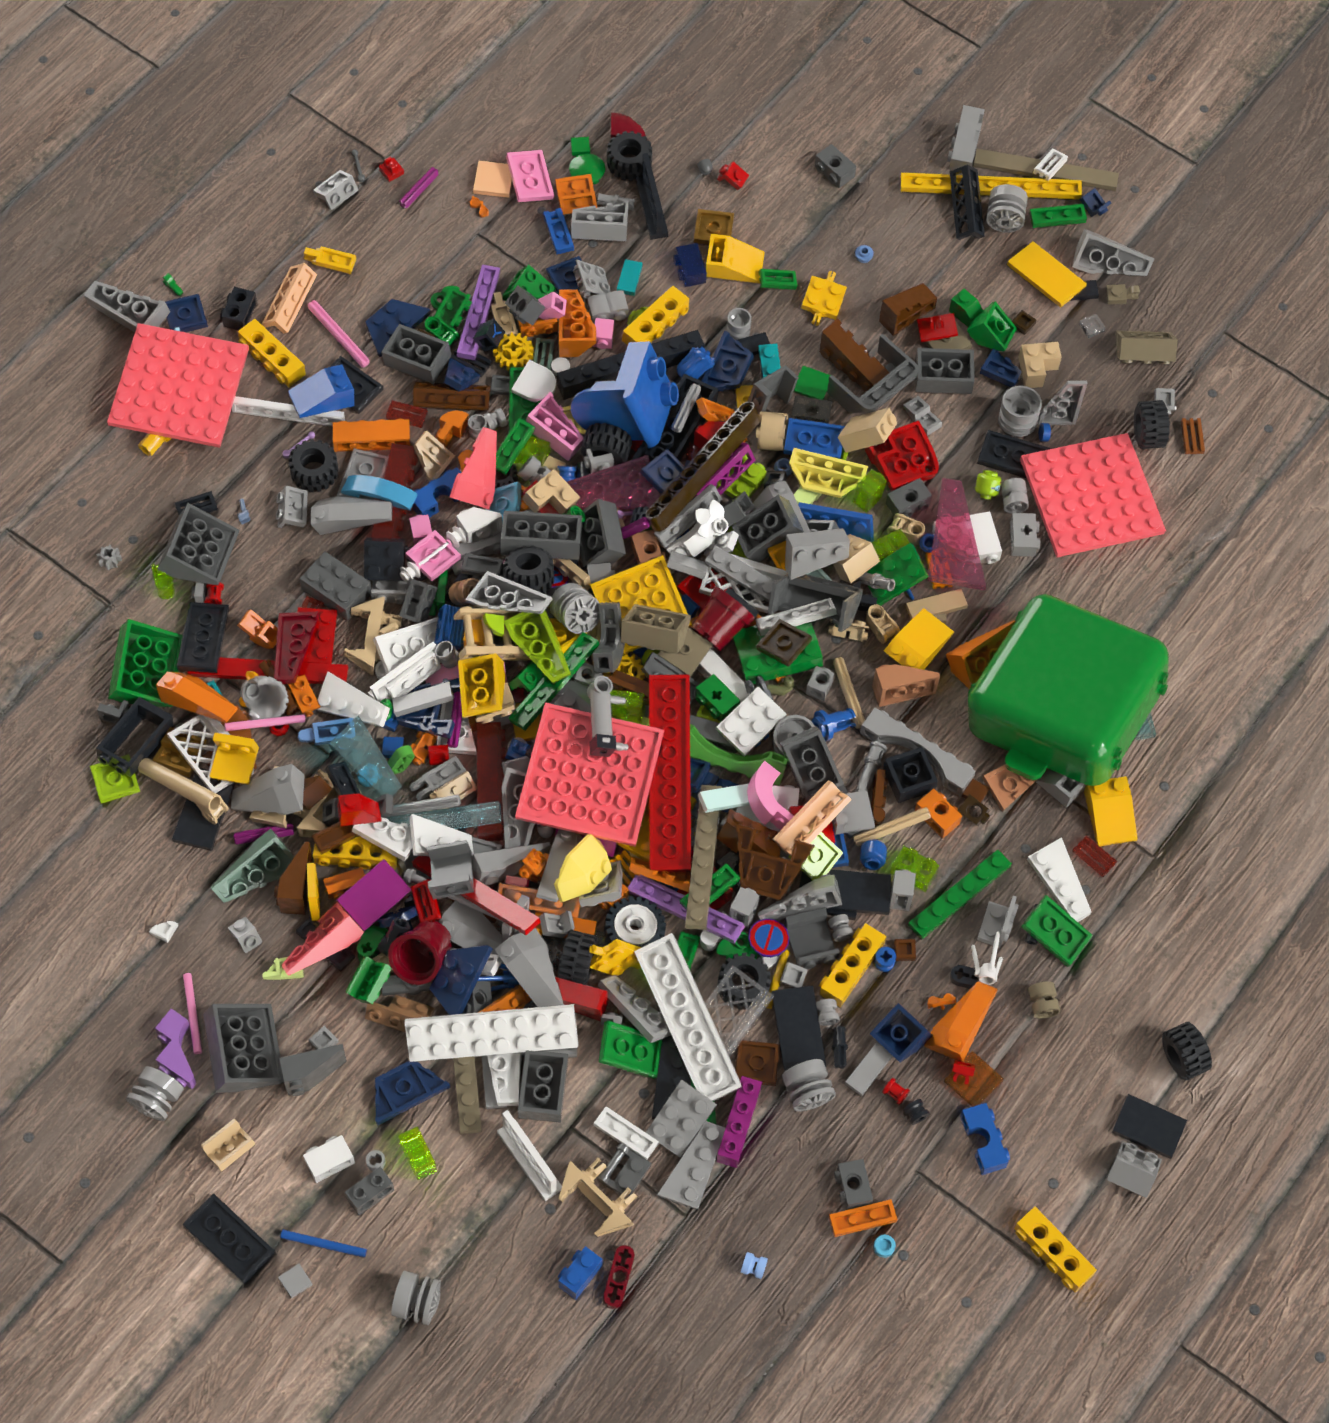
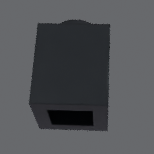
[473,319,505,352]

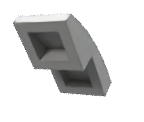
[903,396,942,436]

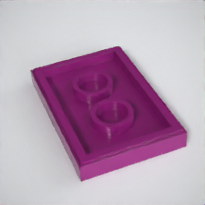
[337,859,411,931]

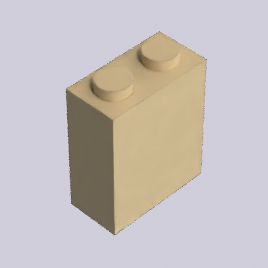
[838,408,897,453]

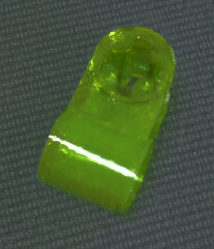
[151,563,175,599]

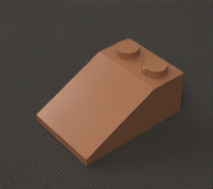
[872,664,940,707]

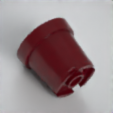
[691,586,755,651]
[388,921,452,985]

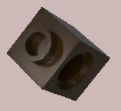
[958,794,991,826]

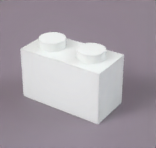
[303,1135,355,1183]

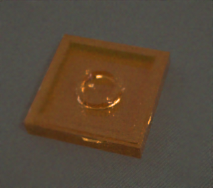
[944,1051,1004,1107]

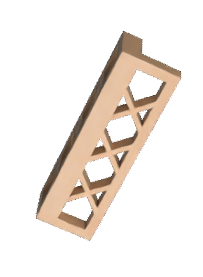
[261,263,317,334]
[773,780,851,856]

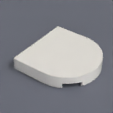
[511,360,556,402]

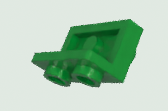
[434,286,472,328]
[346,956,392,1005]

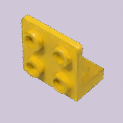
[210,733,259,785]

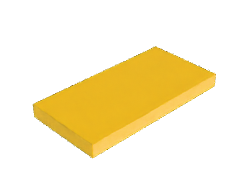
[1007,241,1087,308]

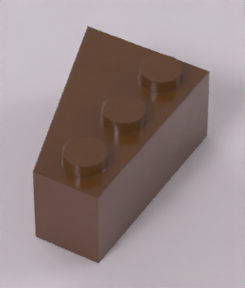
[879,283,937,336]

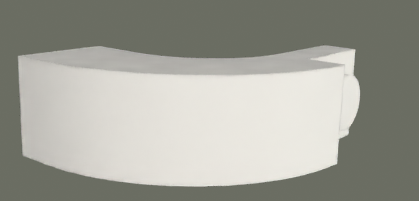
[666,522,719,557]

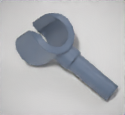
[237,499,250,524]

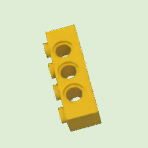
[622,286,690,345]
[238,319,306,387]
[313,836,397,870]
[819,923,886,1008]
[1014,1206,1097,1293]

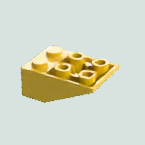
[705,234,765,284]

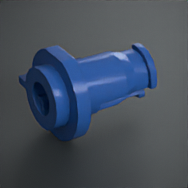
[812,708,856,742]

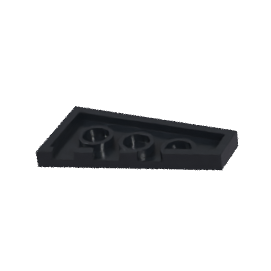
[652,1035,691,1119]

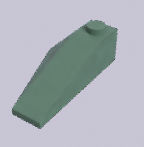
[211,828,294,903]

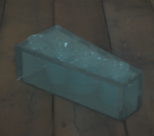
[329,715,402,797]

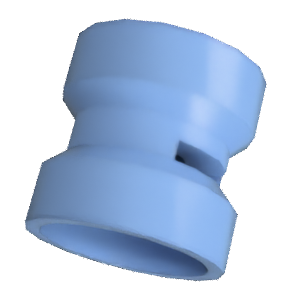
[741,1252,768,1279]

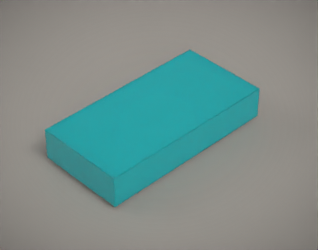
[617,259,643,296]

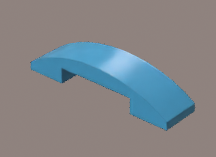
[341,475,418,510]

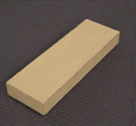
[906,589,968,620]

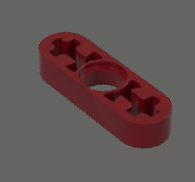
[604,1245,635,1309]

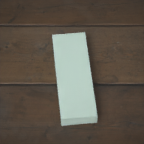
[697,783,750,813]

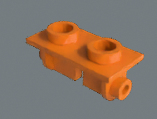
[288,675,320,717]
[410,731,438,766]
[519,848,547,878]

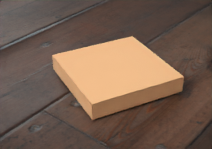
[473,161,512,198]

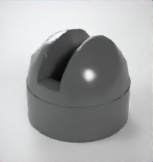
[697,159,713,175]

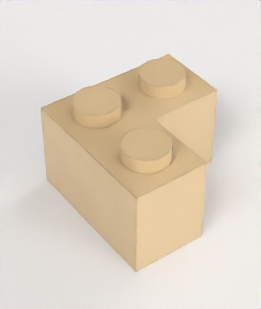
[1018,342,1061,388]
[522,469,580,514]
[833,534,880,583]

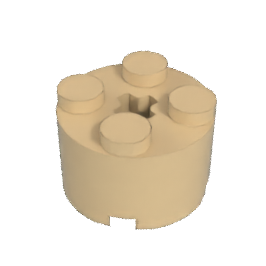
[756,411,789,451]

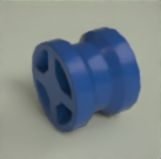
[558,466,577,482]
[874,947,896,972]

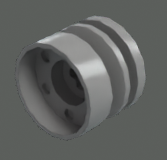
[986,184,1028,233]
[998,386,1042,437]
[550,583,600,634]
[782,1059,836,1111]
[126,1066,184,1121]
[391,1270,441,1326]

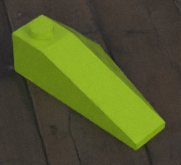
[504,610,571,683]

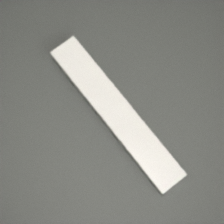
[232,396,345,427]

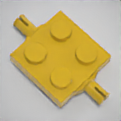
[801,271,847,326]
[589,939,641,976]

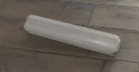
[671,384,701,433]

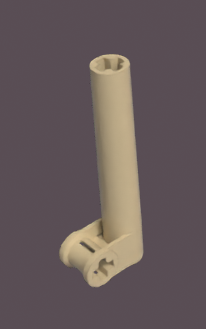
[138,758,229,825]

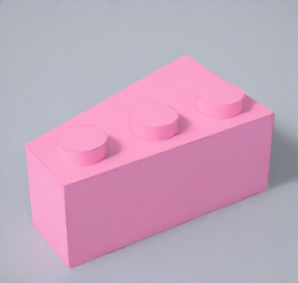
[526,391,584,461]

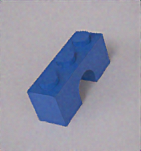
[412,467,461,518]
[960,1103,1010,1175]

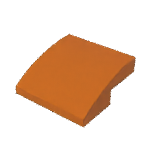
[555,174,597,215]

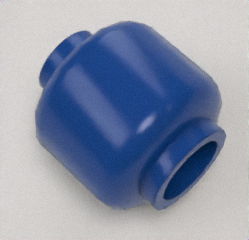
[860,839,887,870]

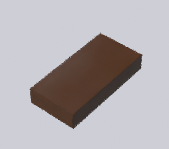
[311,822,358,855]

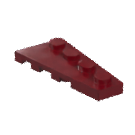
[274,611,319,684]

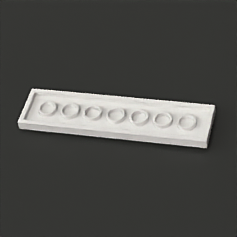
[634,933,742,1101]
[404,1004,579,1062]

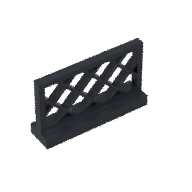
[636,153,668,240]

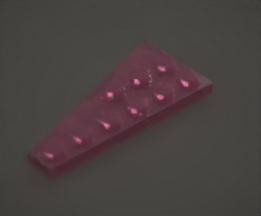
[567,455,660,510]
[927,478,986,590]

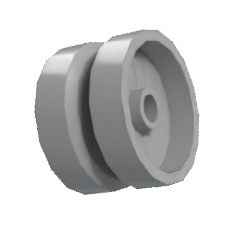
[772,715,815,756]

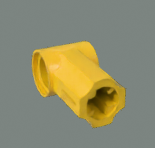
[138,433,172,456]

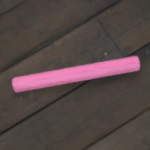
[308,300,370,368]

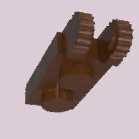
[871,769,888,827]

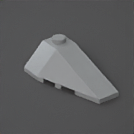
[1038,381,1087,425]
[752,480,811,533]
[472,842,551,885]

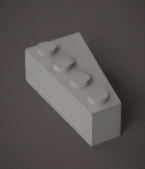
[84,281,170,332]

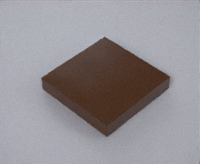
[735,1040,780,1086]

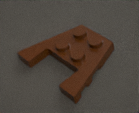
[736,824,815,900]

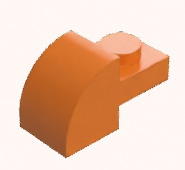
[436,410,469,447]
[237,609,278,649]

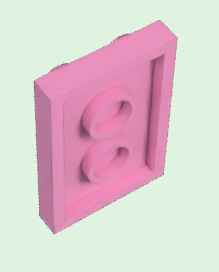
[506,150,554,202]

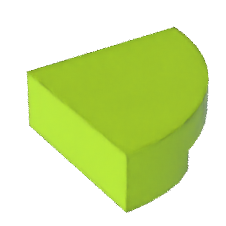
[483,613,504,637]

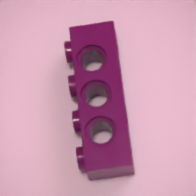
[717,1076,762,1168]

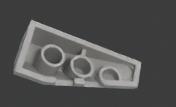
[1072,229,1154,276]
[311,496,392,535]
[465,571,553,614]
[231,764,304,815]
[502,767,534,849]
[536,829,583,902]
[758,875,842,921]
[439,901,507,971]
[495,928,564,1007]

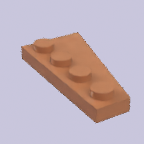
[982,765,1048,812]

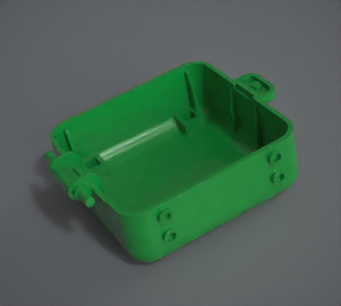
[968,594,1169,786]

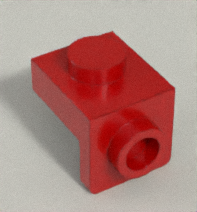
[717,161,749,190]

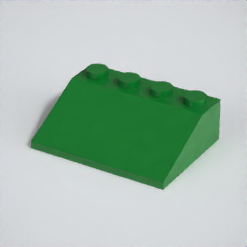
[108,619,183,708]
[733,622,823,684]

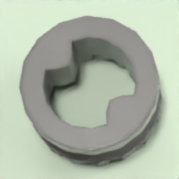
[366,1150,386,1171]

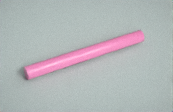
[224,714,305,731]
[183,973,202,1054]

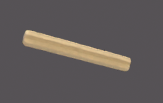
[833,657,865,729]
[853,807,931,846]

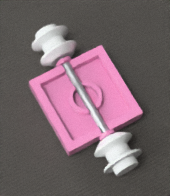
[400,526,467,582]

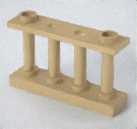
[454,606,531,661]

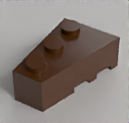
[717,809,781,857]

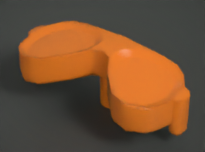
[470,196,489,218]
[927,993,956,1010]

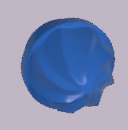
[919,533,939,553]

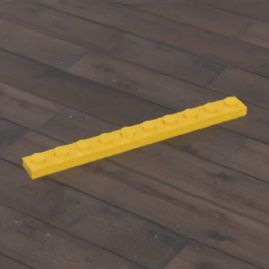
[901,173,1082,199]

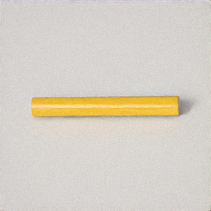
[764,950,790,1009]

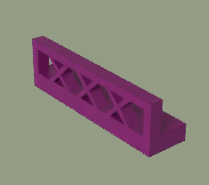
[694,442,756,497]

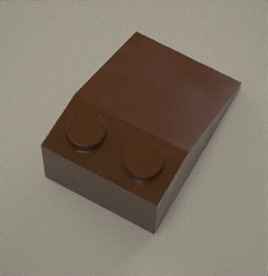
[274,842,313,915]

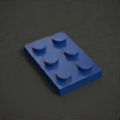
[783,418,845,459]

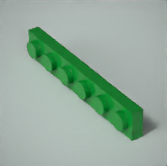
[509,632,599,731]
[908,850,1012,940]

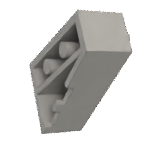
[947,105,985,170]
[571,200,629,241]

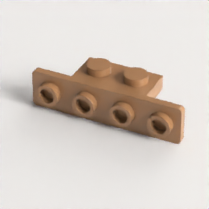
[365,995,435,1033]

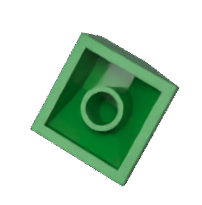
[967,301,1017,352]

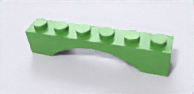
[690,724,788,786]

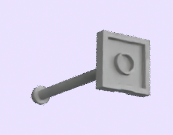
[403,869,529,943]

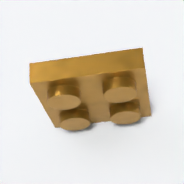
[694,209,734,245]

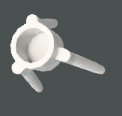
[971,931,1003,985]

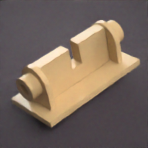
[828,619,869,642]

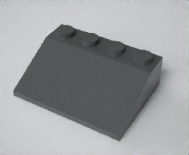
[157,503,240,585]
[203,1004,284,1093]

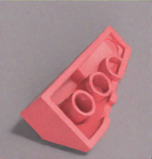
[450,427,497,510]
[281,902,364,975]

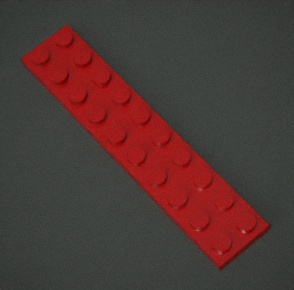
[649,675,691,872]

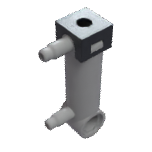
[587,676,629,757]

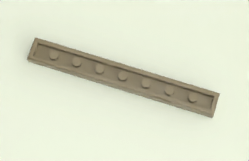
[973,149,1119,191]

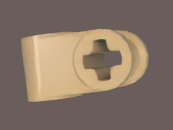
[887,513,925,546]
[865,605,900,644]

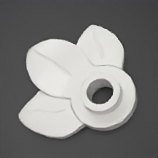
[695,500,728,538]

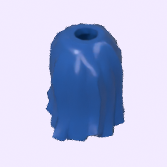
[677,347,715,379]

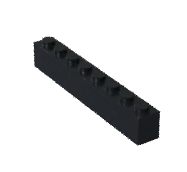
[557,330,705,400]

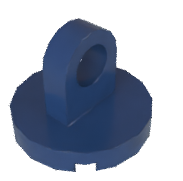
[377,905,418,931]

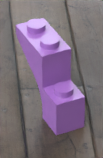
[155,1009,196,1089]

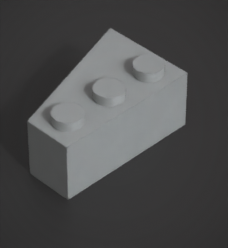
[785,528,850,580]

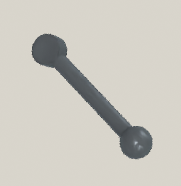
[351,149,365,182]

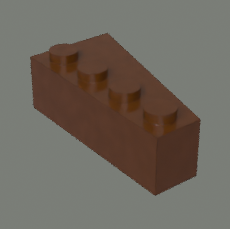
[819,318,889,393]

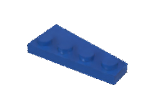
[798,502,874,546]

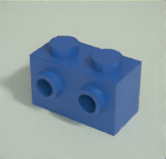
[558,1246,603,1300]

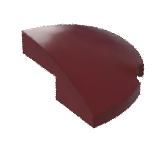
[611,112,646,138]

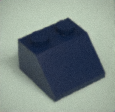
[870,1003,933,1063]

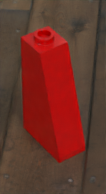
[555,977,609,1022]

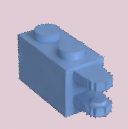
[297,718,356,746]

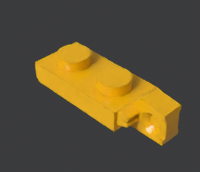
[304,246,356,274]

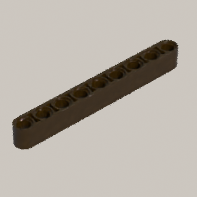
[646,402,761,532]

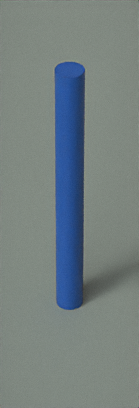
[281,1230,367,1258]

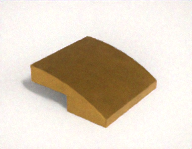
[152,727,207,778]

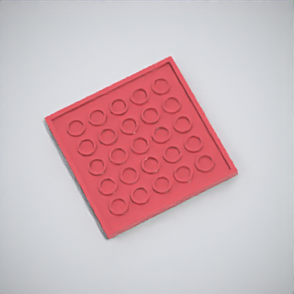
[107,323,249,448]
[1020,433,1166,558]
[515,703,664,847]

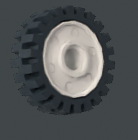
[604,896,666,948]

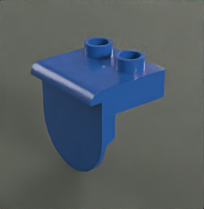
[571,341,679,448]

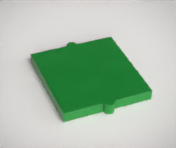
[793,366,831,402]

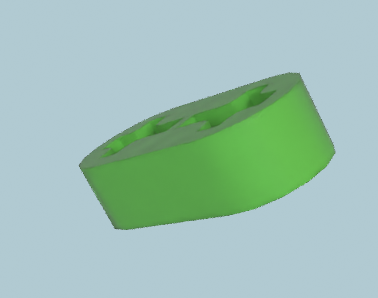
[387,745,415,774]

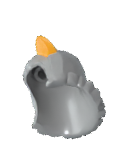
[239,671,289,720]

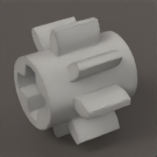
[96,545,122,570]

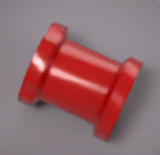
[204,582,224,604]
[882,1078,910,1105]

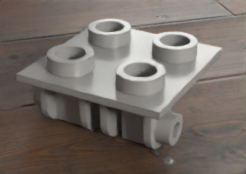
[573,260,611,299]

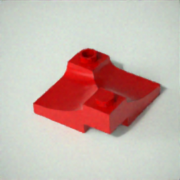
[864,420,939,491]

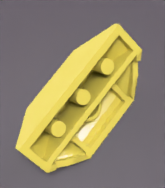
[789,448,868,498]
[554,834,612,902]

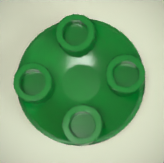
[569,153,605,184]

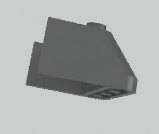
[827,334,919,413]
[768,574,863,632]

